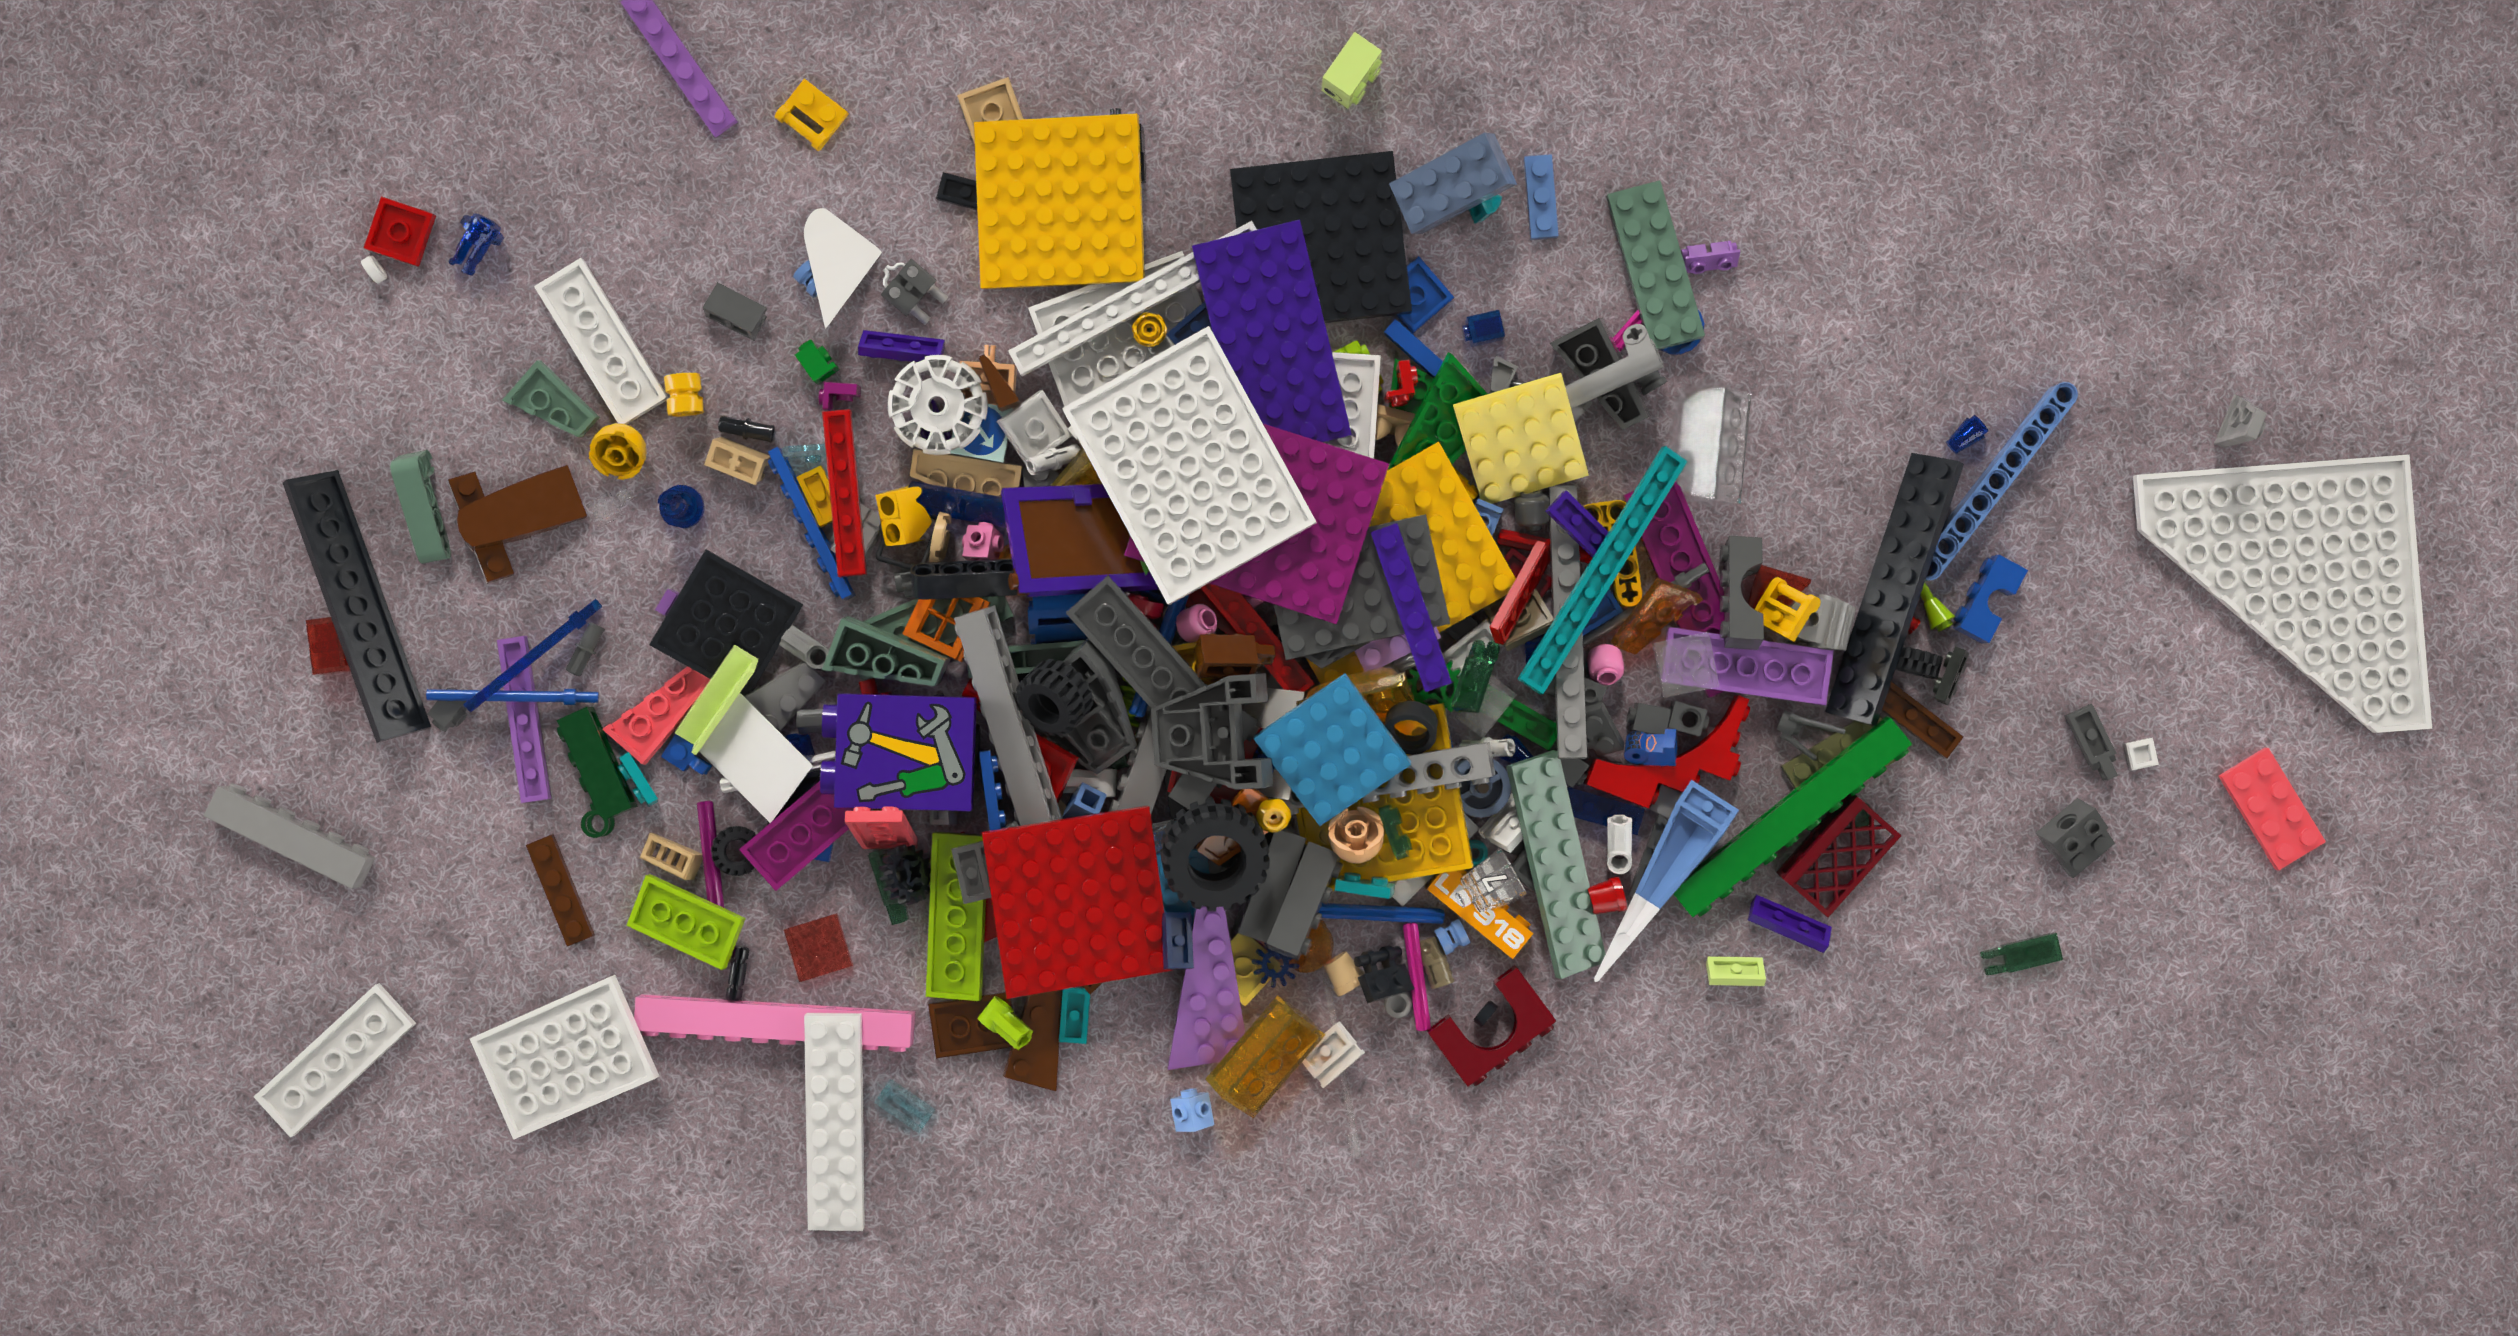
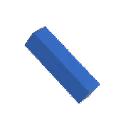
[1383,319,1443,378]

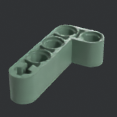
[390,450,451,564]

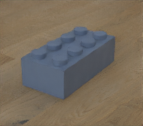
[1389,132,1517,234]

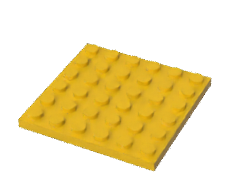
[974,114,1145,289]
[1296,703,1474,891]

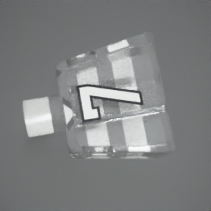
[1455,848,1527,913]

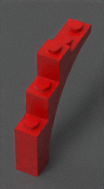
[1583,695,1750,808]

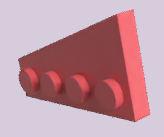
[602,666,710,765]

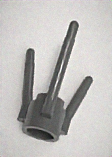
[1776,710,1846,761]

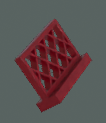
[1776,794,1902,918]

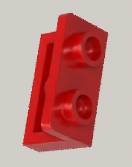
[1384,359,1418,407]

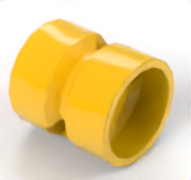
[664,373,704,417]

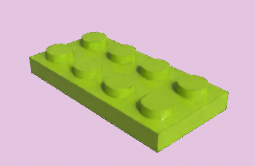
[626,874,746,970]

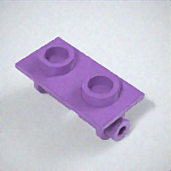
[1681,240,1740,274]

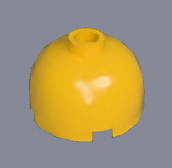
[589,423,647,480]

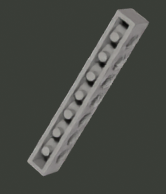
[1271,742,1496,815]

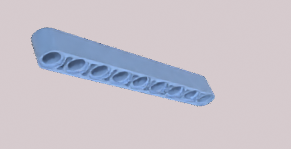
[1925,382,2078,581]

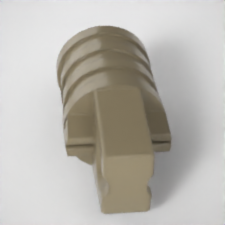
[1420,936,1454,989]

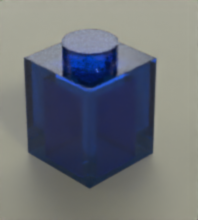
[1462,310,1505,347]

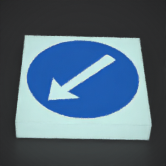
[951,404,1013,463]

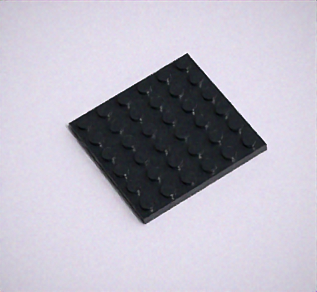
[1230,151,1412,323]

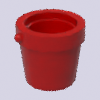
[1587,876,1627,915]

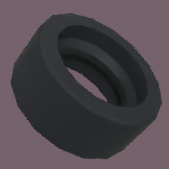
[1384,701,1438,755]

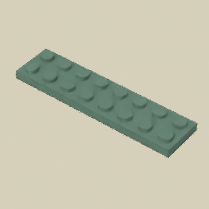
[1506,750,1606,979]

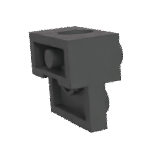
[2036,798,2115,878]

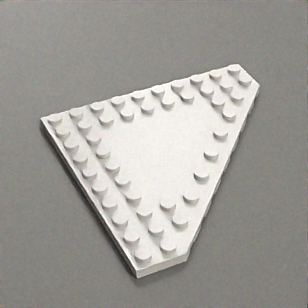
[2133,455,2432,733]

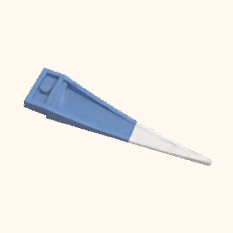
[1594,780,1739,982]

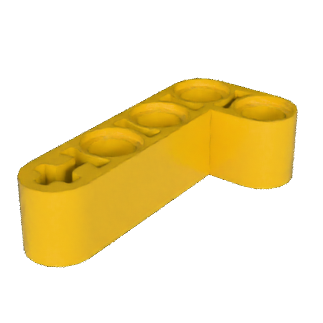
[1583,500,1642,608]

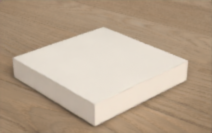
[997,390,1072,465]

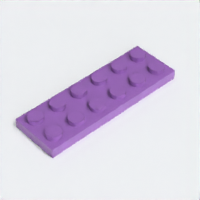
[1660,627,1834,705]

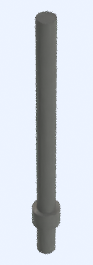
[1583,563,1710,648]

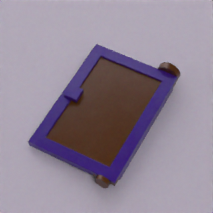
[1001,484,1159,597]

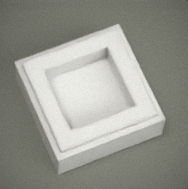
[2123,738,2159,771]

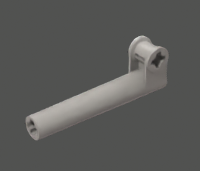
[1565,324,1664,409]

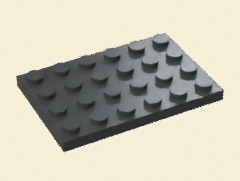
[1274,514,1450,660]

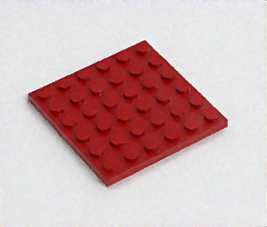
[982,805,1173,999]

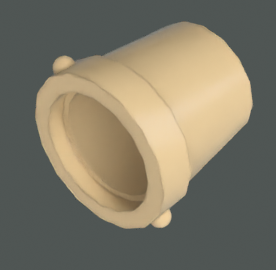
[1323,951,1365,997]

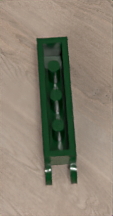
[556,707,638,838]

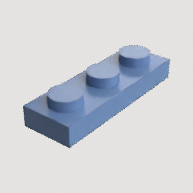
[1524,154,1559,240]

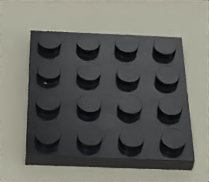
[649,549,803,696]

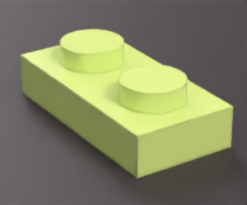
[1706,956,1766,986]

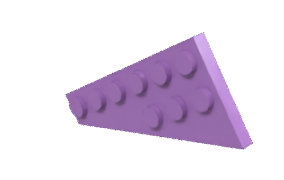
[1168,906,1249,1070]

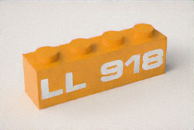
[1425,870,1534,959]

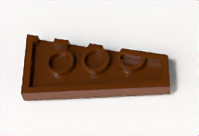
[1003,989,1063,1091]

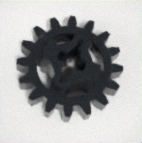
[879,844,931,905]

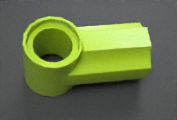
[978,996,1033,1050]

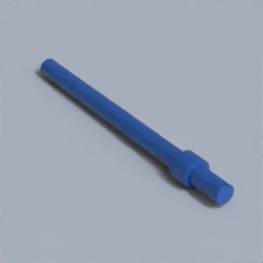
[426,689,599,705]

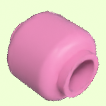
[1176,604,1217,643]
[1587,644,1625,685]

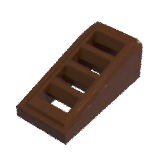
[979,354,1021,412]

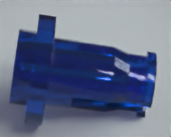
[448,213,504,276]
[658,485,705,529]

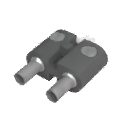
[881,259,948,325]

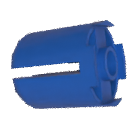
[1028,594,1088,645]

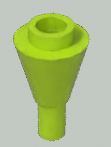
[1920,583,1956,632]

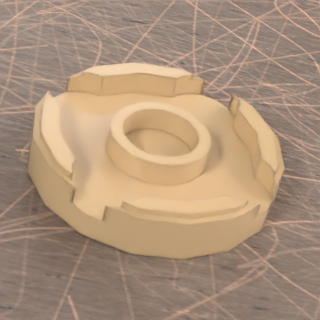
[929,512,952,562]

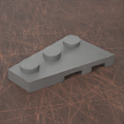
[744,661,826,731]

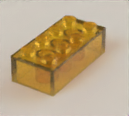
[1205,995,1325,1118]

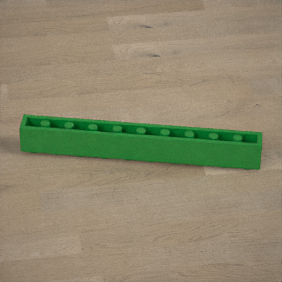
[1674,716,1912,918]

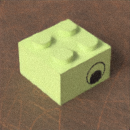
[1321,32,1383,109]

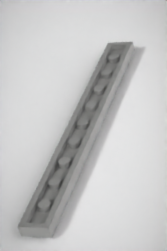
[1548,485,1587,759]

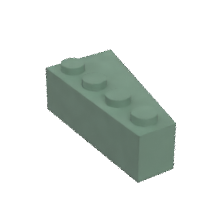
[822,616,951,686]

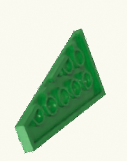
[1388,352,1488,470]

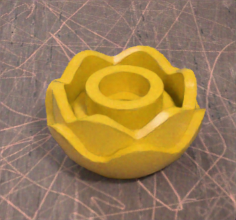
[1132,312,1167,347]
[1255,799,1291,833]

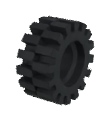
[1895,646,1943,679]
[711,826,756,876]

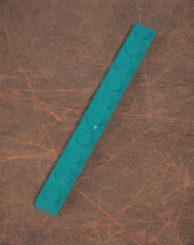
[1518,446,1688,694]

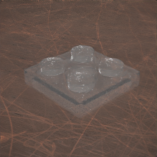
[1652,632,1720,698]

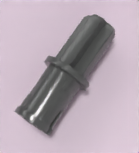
[566,622,605,676]

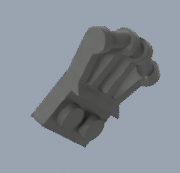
[951,821,1019,904]

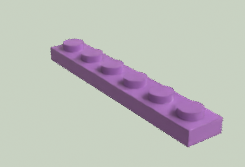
[620,0,738,138]
[497,636,551,803]

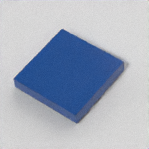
[1397,256,1454,334]

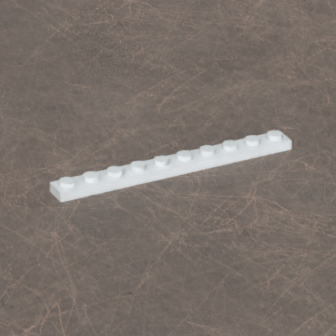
[1008,221,1257,376]

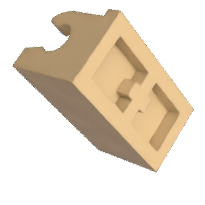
[704,437,771,485]

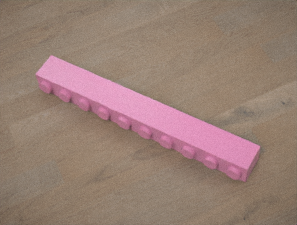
[634,994,915,1052]

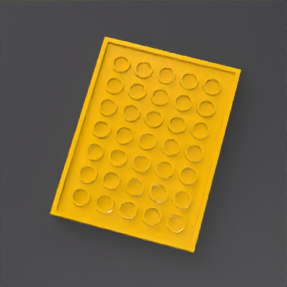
[1305,441,1516,688]

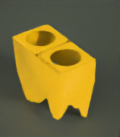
[875,485,932,546]

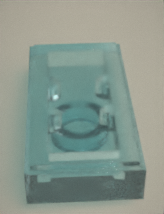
[782,444,826,463]

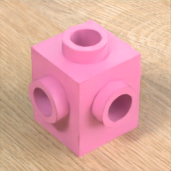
[962,522,1004,561]

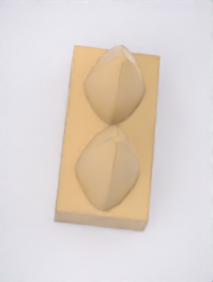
[1375,404,1415,447]

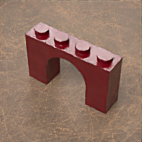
[1427,965,1556,1087]

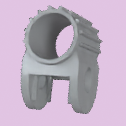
[1786,594,1856,651]

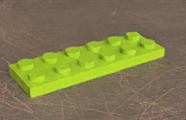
[926,831,986,1001]

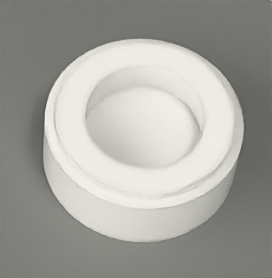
[361,255,387,284]

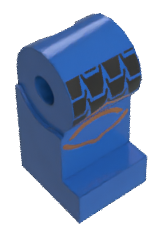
[1624,729,1678,766]

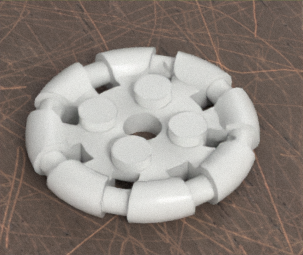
[888,355,988,455]

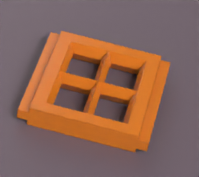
[902,597,990,662]

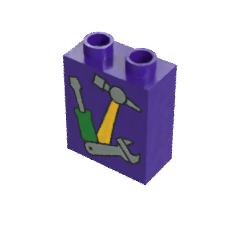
[820,693,977,811]

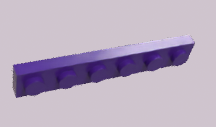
[1370,523,1452,692]

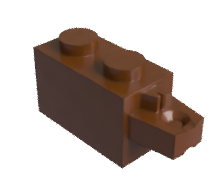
[1194,633,1276,678]

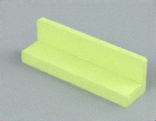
[675,645,758,755]

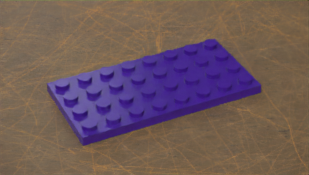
[1192,219,1352,443]

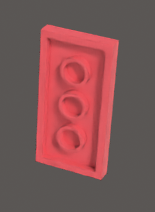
[2218,748,2326,870]
[845,807,918,849]

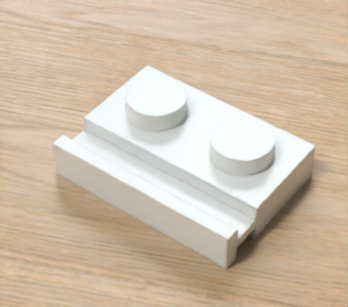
[1479,793,1523,853]
[1298,1021,1365,1088]

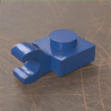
[661,734,713,775]

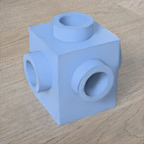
[1170,1088,1214,1132]

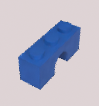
[1953,555,2028,644]

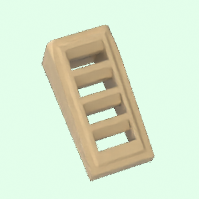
[640,833,703,880]

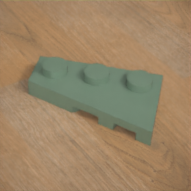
[502,360,600,437]

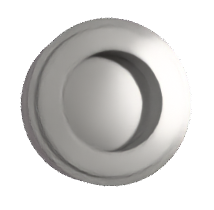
[1384,993,1412,1018]

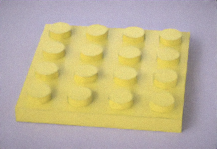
[1453,373,1589,504]

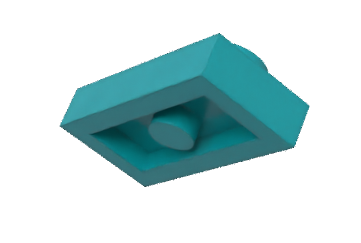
[618,752,658,807]
[1335,872,1395,899]
[1059,987,1091,1044]

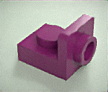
[819,382,861,411]

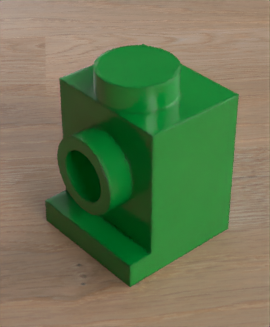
[795,340,840,385]

